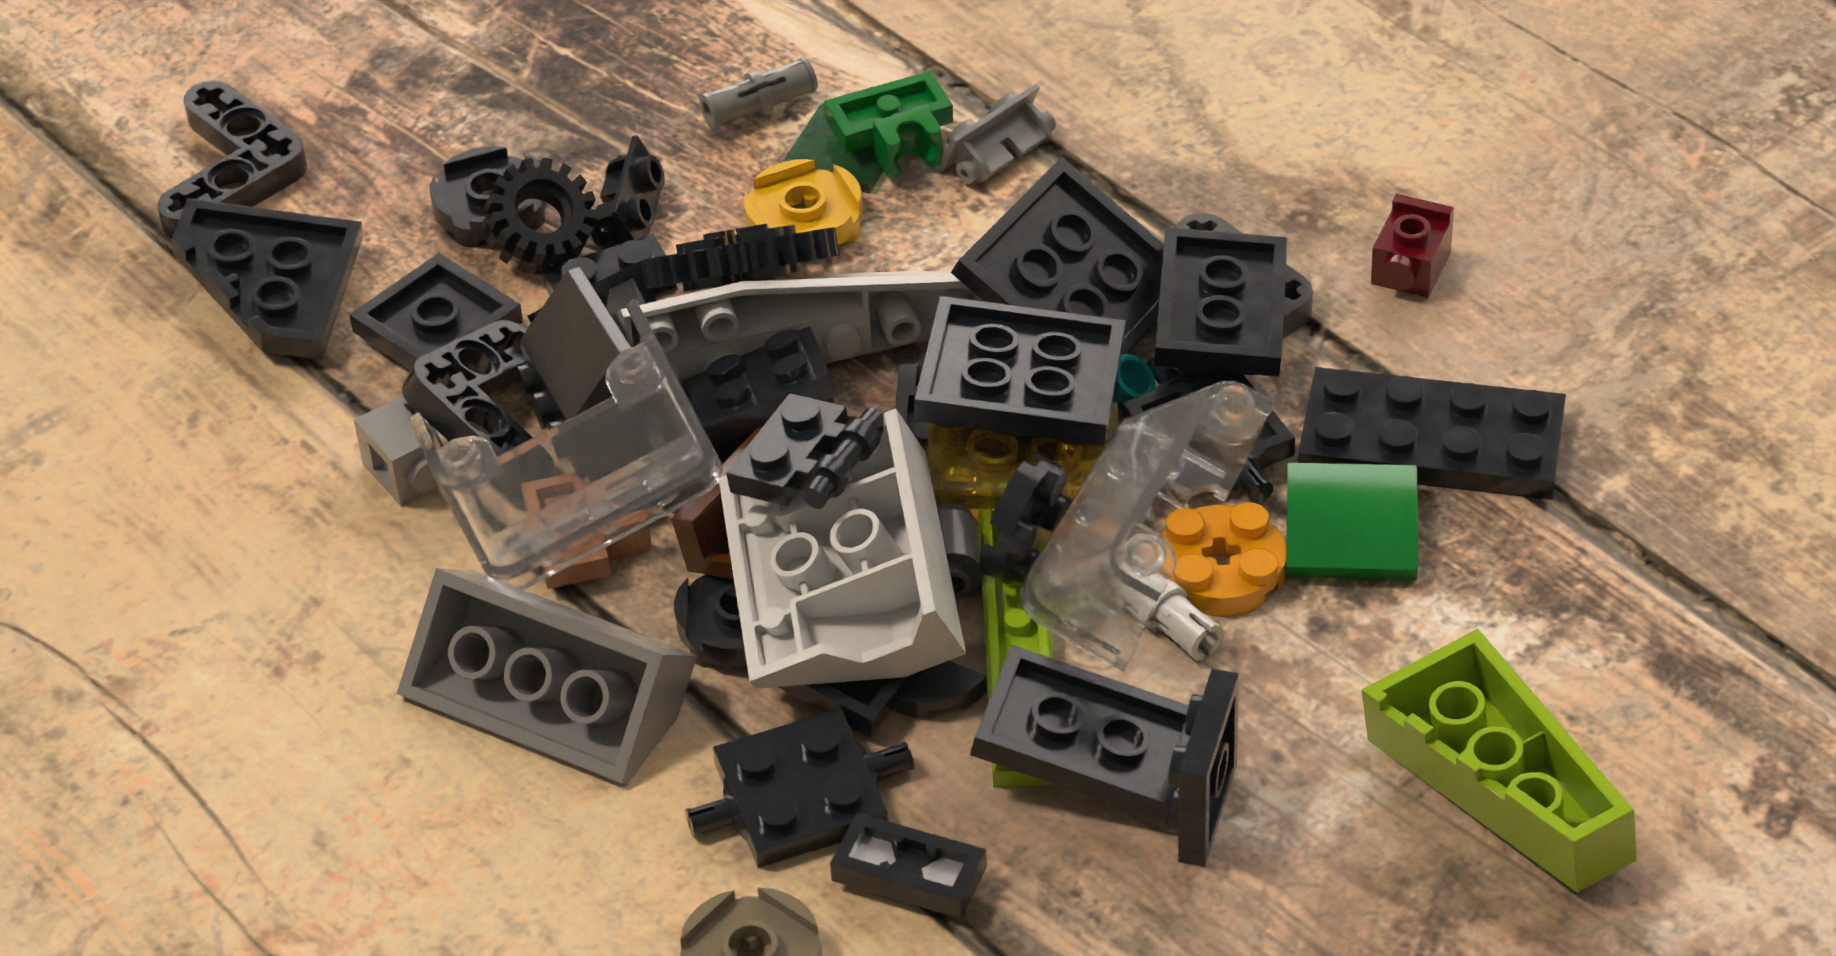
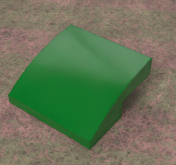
[1286,463,1418,580]

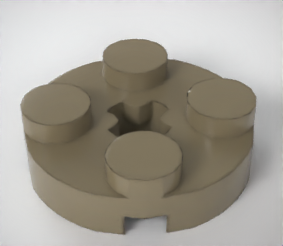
[680,888,823,956]

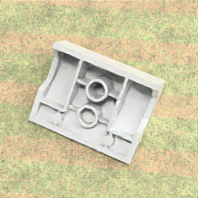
[718,409,966,689]

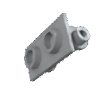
[939,84,1056,184]

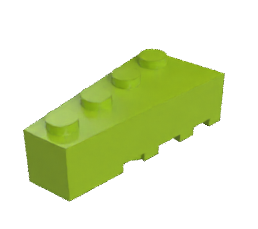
[1361,628,1637,893]

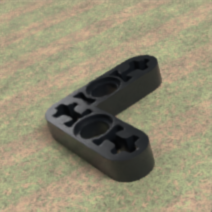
[157,81,307,239]
[402,320,555,500]

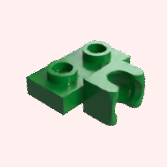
[824,71,953,179]

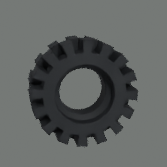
[482,158,597,275]

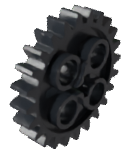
[640,223,840,292]

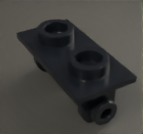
[590,135,665,249]

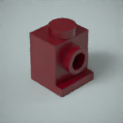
[1371,194,1454,298]

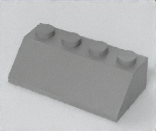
[397,568,697,783]

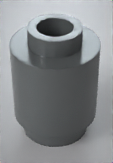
[936,502,984,599]

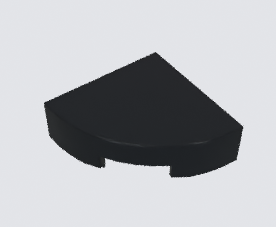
[895,661,987,718]

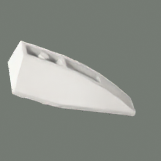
[613,271,983,398]

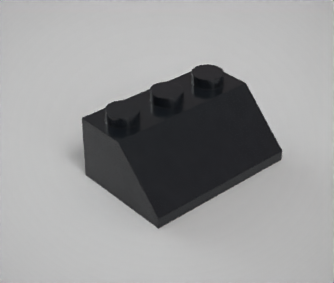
[516,267,653,479]

